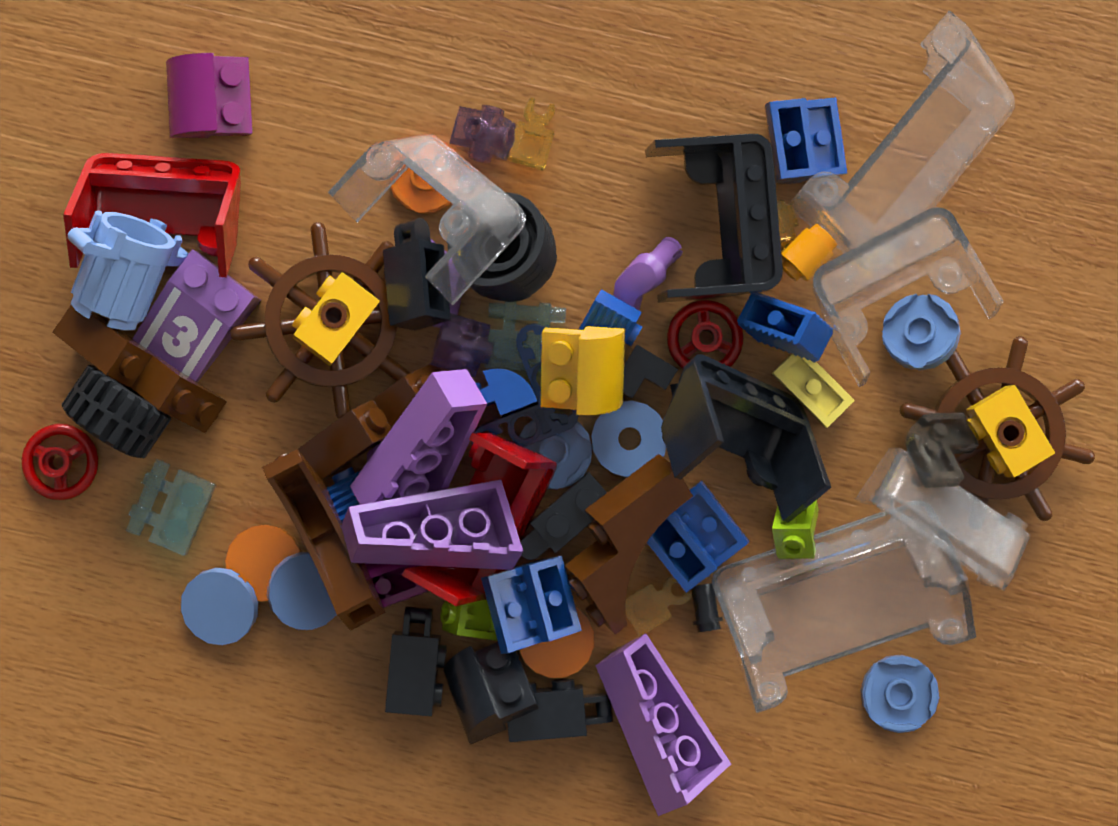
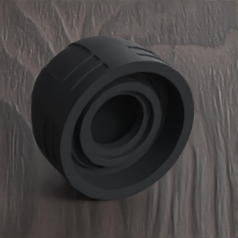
[448,192,557,302]

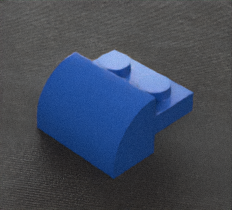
[765,97,848,184]
[475,368,538,416]
[647,480,749,593]
[481,555,582,654]

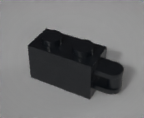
[383,218,451,331]
[521,472,607,560]
[385,606,447,717]
[507,679,613,742]

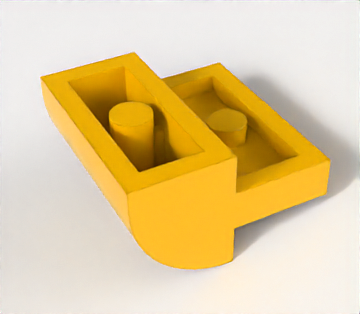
[541,326,625,415]

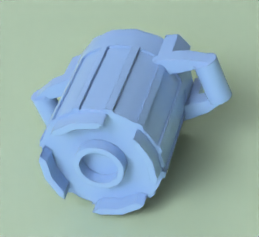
[67,211,189,330]

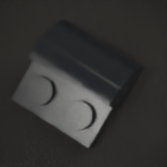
[444,642,539,745]

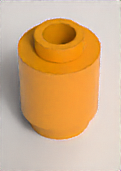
[781,224,838,282]

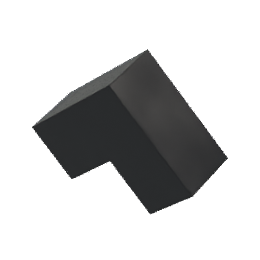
[623,345,678,399]

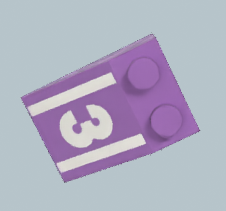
[133,249,261,382]

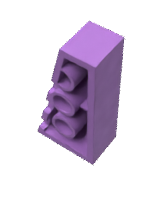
[350,369,487,505]
[341,480,523,570]
[595,633,731,816]

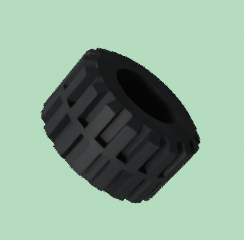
[62,365,171,458]

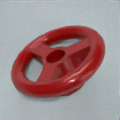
[667,300,744,369]
[22,424,98,500]

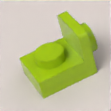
[772,500,819,559]
[440,599,498,641]

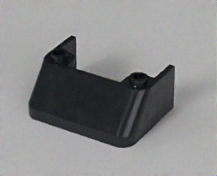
[645,134,783,303]
[661,354,832,523]

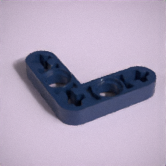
[471,323,579,447]

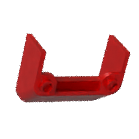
[63,153,241,278]
[402,432,557,606]

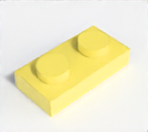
[771,354,855,428]

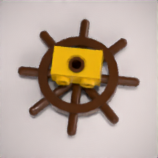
[230,222,410,419]
[899,336,1095,531]

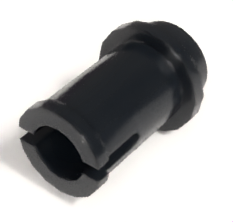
[691,583,723,632]

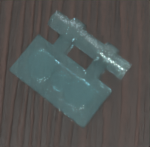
[485,301,566,372]
[126,459,217,556]

